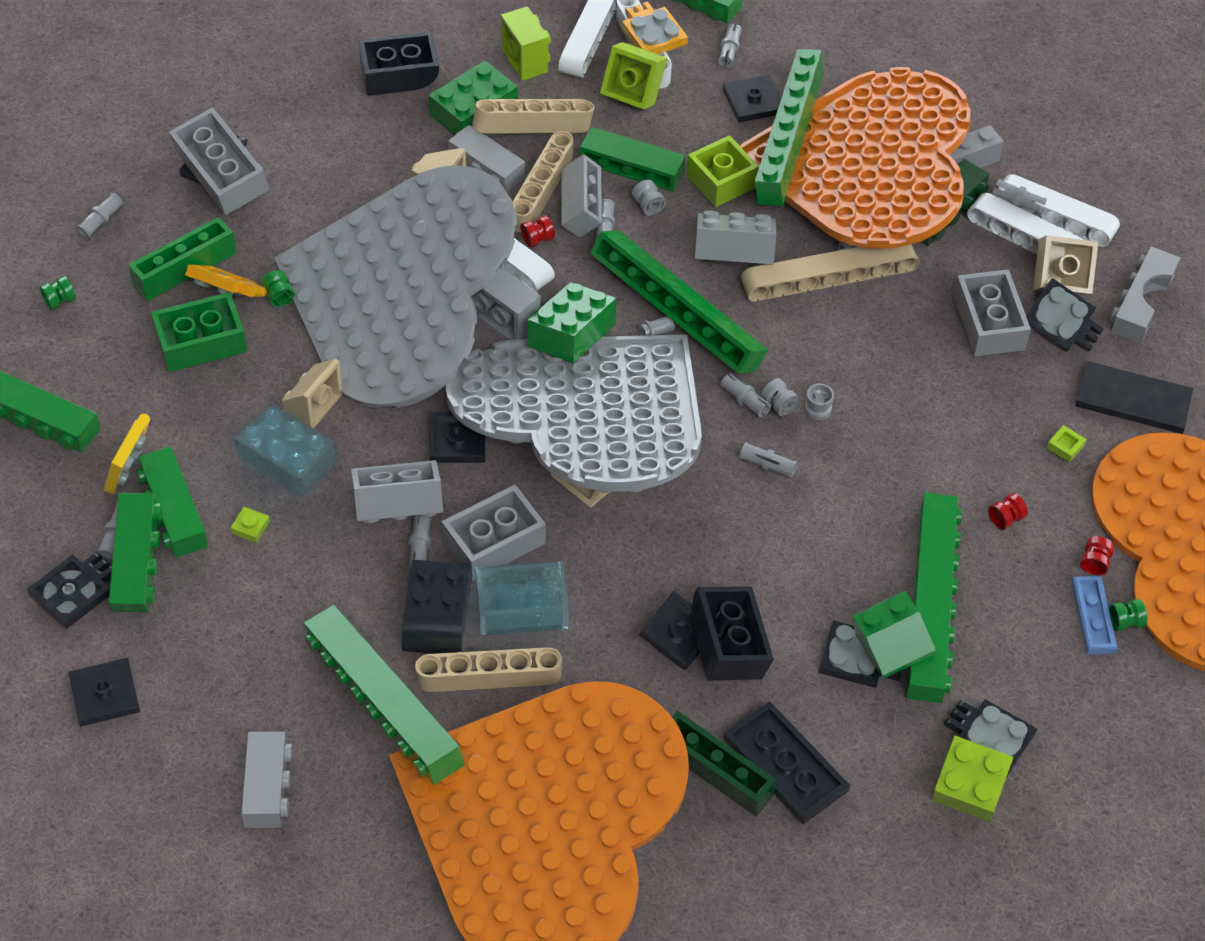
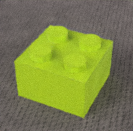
[501,6,551,81]
[600,42,667,110]
[686,135,759,207]
[932,735,1013,823]

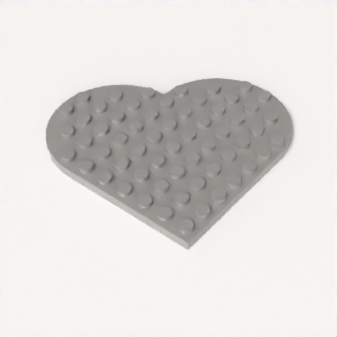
[274,165,517,409]
[446,335,702,493]

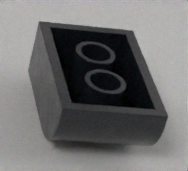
[359,31,439,95]
[402,559,471,654]
[691,586,774,681]

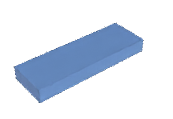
[1071,576,1118,654]

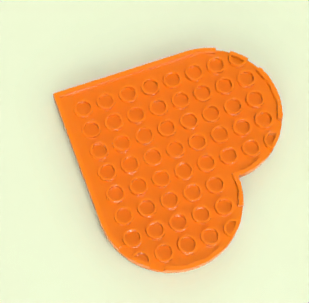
[739,67,971,249]
[1091,433,1205,671]
[389,681,689,941]

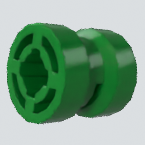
[261,270,295,307]
[40,276,76,310]
[1109,599,1147,632]

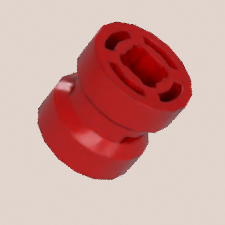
[520,215,555,248]
[988,493,1028,530]
[1080,536,1115,576]

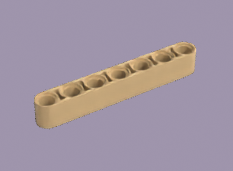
[740,244,919,302]

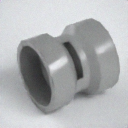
[632,180,666,216]
[761,378,799,416]
[804,383,834,421]

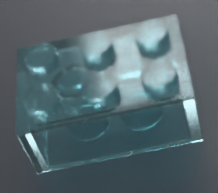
[235,403,338,498]
[476,561,569,636]

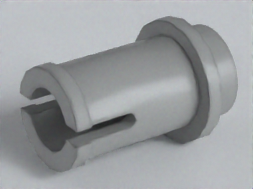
[639,315,675,336]

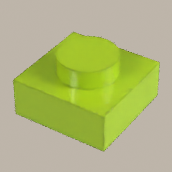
[1047,425,1087,463]
[230,507,270,543]

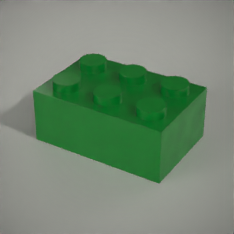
[429,61,518,136]
[527,282,616,363]
[151,292,247,372]

